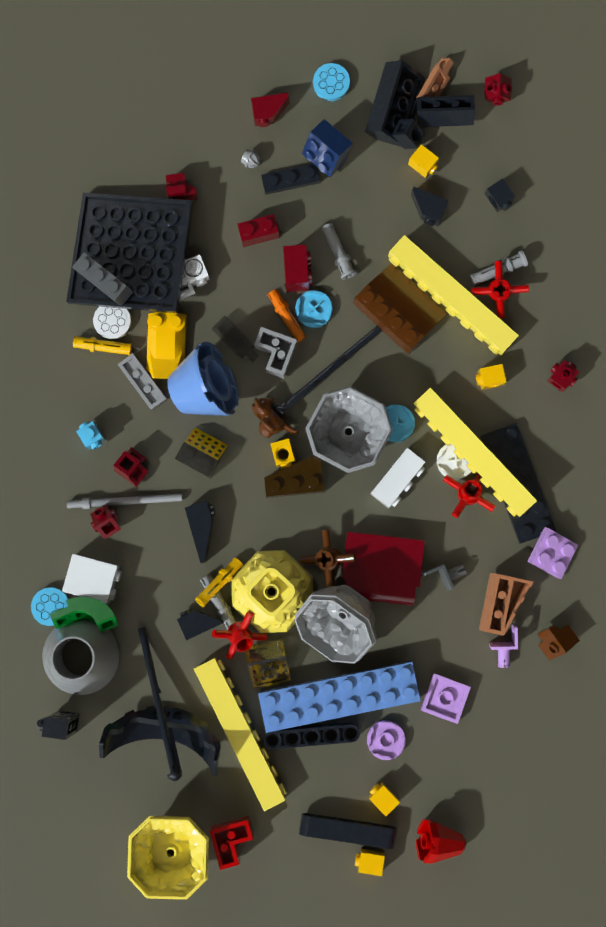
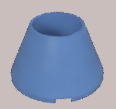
[168,342,239,416]

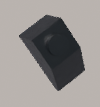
[411,186,448,226]
[177,609,223,641]

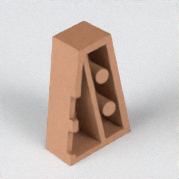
[479,573,534,636]

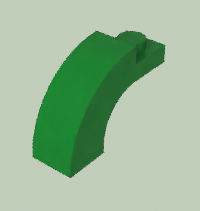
[50,597,118,633]

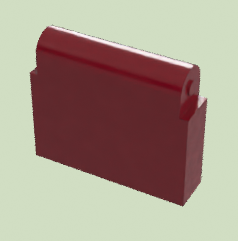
[342,532,424,606]

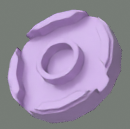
[367,720,406,760]

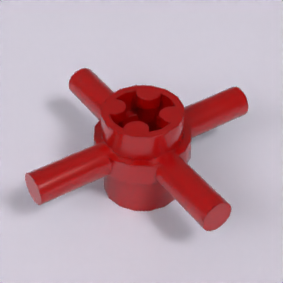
[471,261,529,319]
[443,473,496,518]
[212,611,267,660]

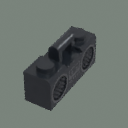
[37,711,80,740]

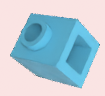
[76,421,106,450]

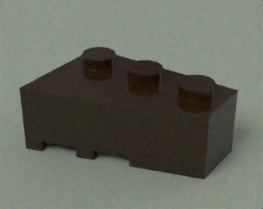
[264,455,324,498]

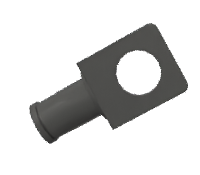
[421,564,467,591]

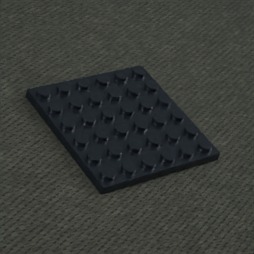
[66,193,193,313]

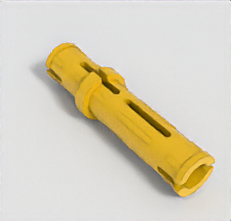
[73,336,132,356]
[195,558,243,607]

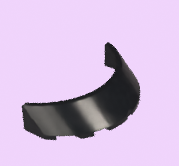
[99,706,221,776]

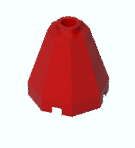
[415,819,466,864]

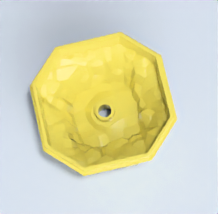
[231,550,313,633]
[127,816,209,899]

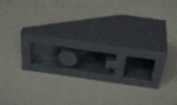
[184,501,215,563]

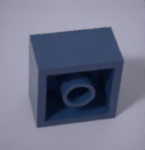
[302,119,353,177]

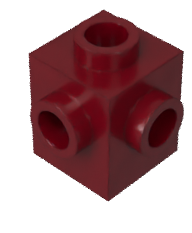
[484,73,512,106]
[547,360,579,392]
[90,504,121,539]

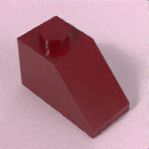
[251,93,289,127]

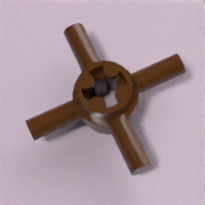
[300,530,356,588]

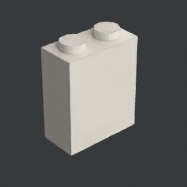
[62,554,122,604]

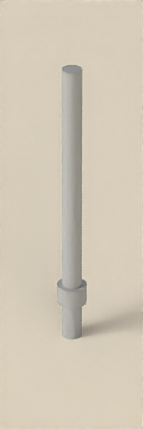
[67,493,182,509]

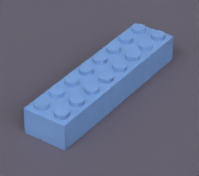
[258,661,420,733]

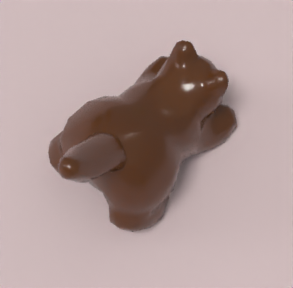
[251,398,299,438]

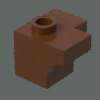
[538,625,580,661]

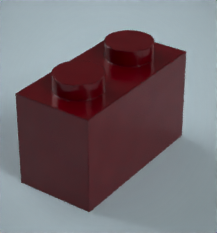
[237,214,279,247]

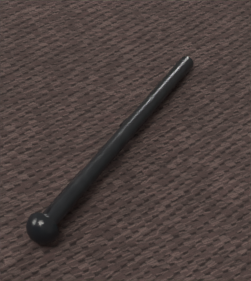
[274,326,382,417]
[138,627,182,781]

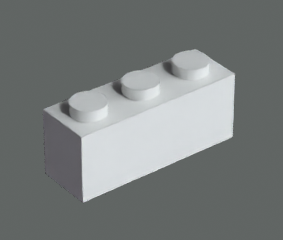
[371,448,425,508]

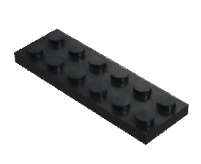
[480,423,556,544]

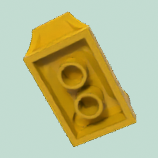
[146,312,187,379]

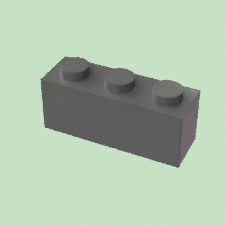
[72,253,133,307]

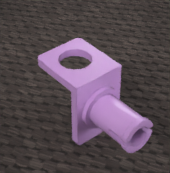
[489,623,518,668]

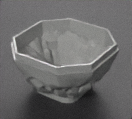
[305,386,393,473]
[294,585,377,663]

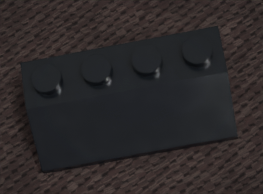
[365,60,425,147]

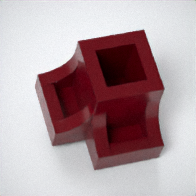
[166,173,198,200]
[113,447,149,487]

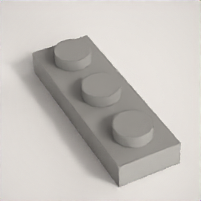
[117,353,167,411]

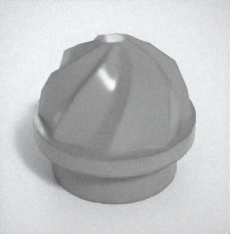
[241,149,260,168]

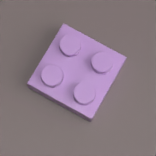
[527,527,578,579]
[420,673,471,724]

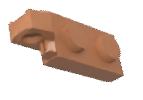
[417,58,454,97]

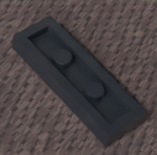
[261,164,320,195]

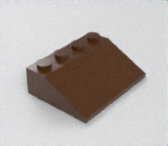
[353,263,447,355]

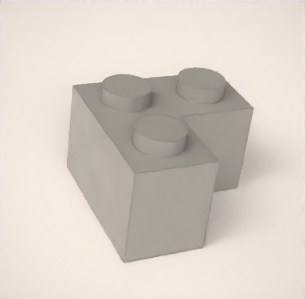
[254,327,297,379]

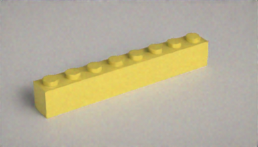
[388,235,519,355]
[413,388,537,517]
[194,657,287,811]

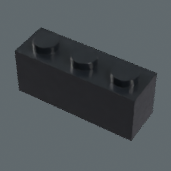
[417,95,475,127]

